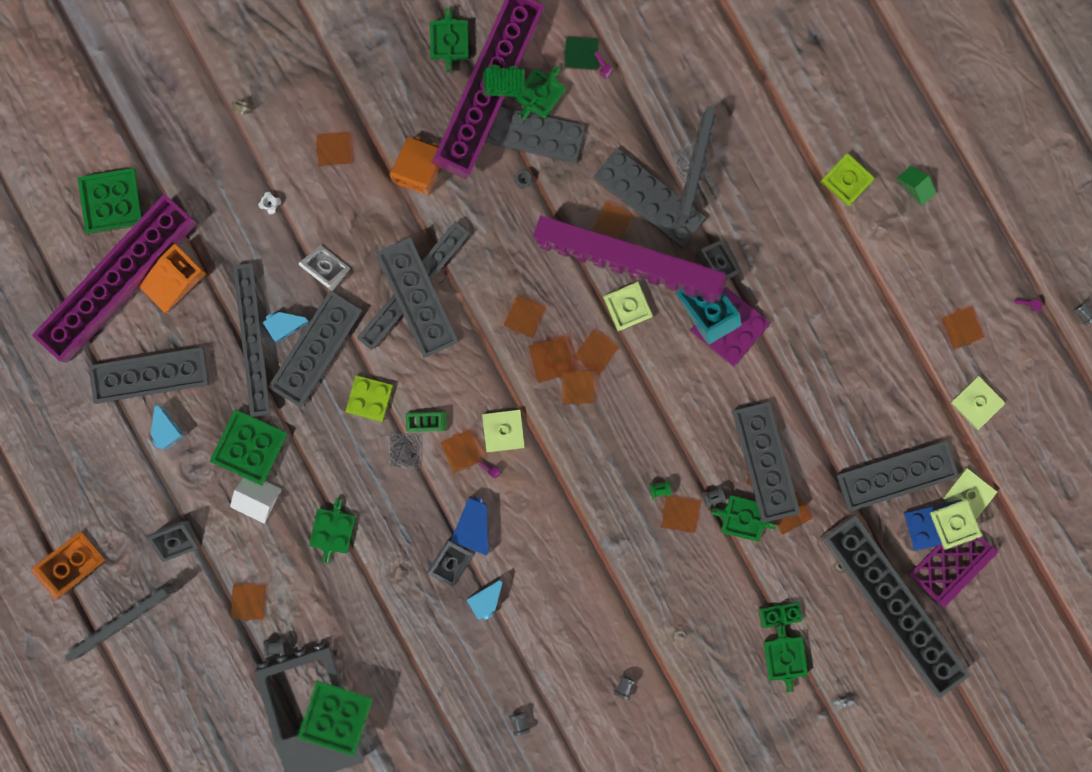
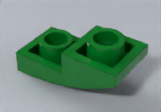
[758,602,803,628]

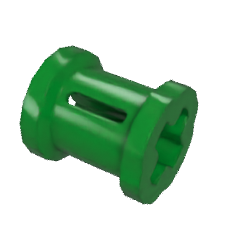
[649,480,671,500]

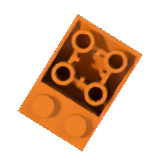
[139,244,207,314]

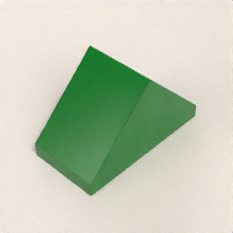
[896,166,936,206]

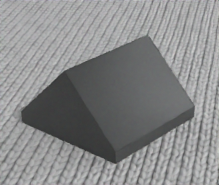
[696,240,740,280]
[146,521,199,562]
[426,539,474,587]

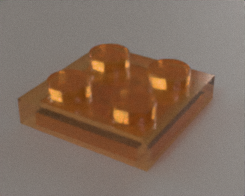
[528,337,575,383]

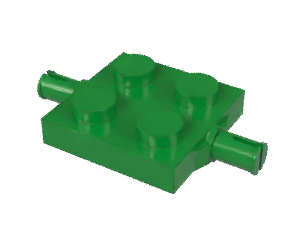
[430,7,469,73]
[514,66,566,120]
[711,495,777,542]
[309,498,355,564]
[763,625,808,692]

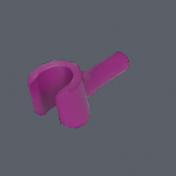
[594,51,612,79]
[1014,299,1042,311]
[475,459,501,478]

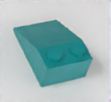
[676,290,741,344]

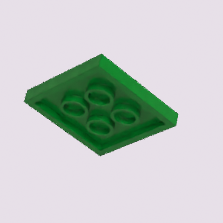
[77,168,143,234]
[209,409,288,486]
[298,680,373,757]

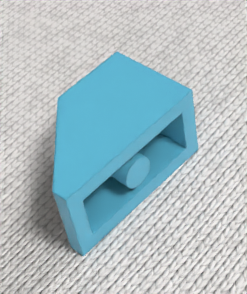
[263,312,310,343]
[150,405,185,450]
[467,579,502,621]

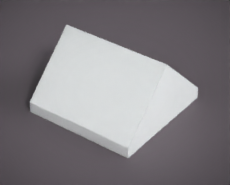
[298,245,350,292]
[230,477,282,524]

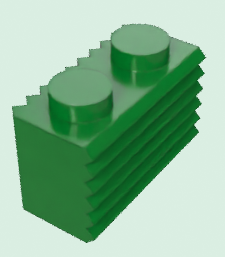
[483,65,525,97]

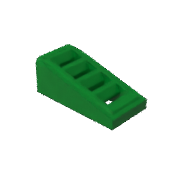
[406,412,447,432]

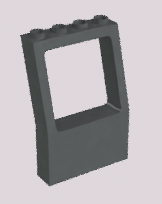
[254,642,366,772]

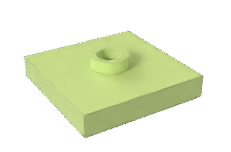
[603,282,653,332]
[950,376,1006,430]
[482,410,525,452]
[942,468,997,519]
[930,499,982,549]

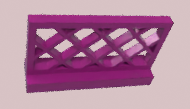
[909,537,999,608]

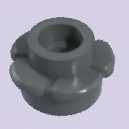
[514,170,533,189]

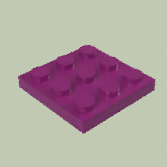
[689,287,770,367]

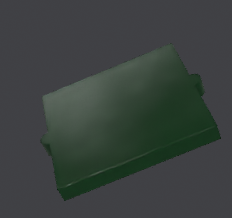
[563,37,599,70]

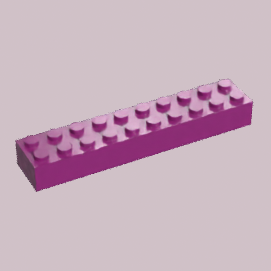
[431,0,544,180]
[31,194,198,363]
[533,215,727,303]

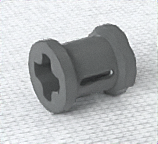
[1073,301,1092,326]
[702,486,726,508]
[263,637,286,657]
[613,675,636,700]
[509,712,530,736]

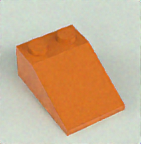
[31,531,106,601]

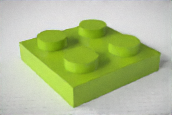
[820,153,875,207]
[345,375,393,422]

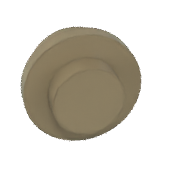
[231,99,251,115]

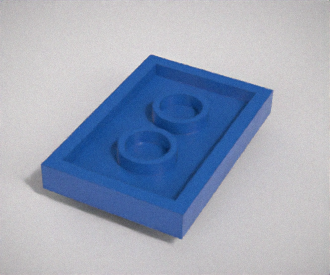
[904,499,962,551]

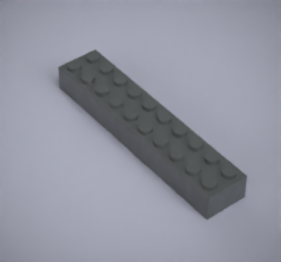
[820,515,970,699]

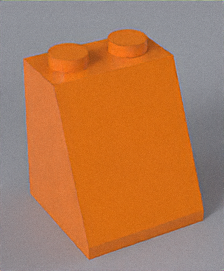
[390,136,439,196]

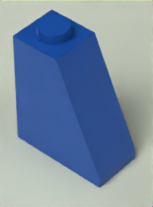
[451,496,489,556]

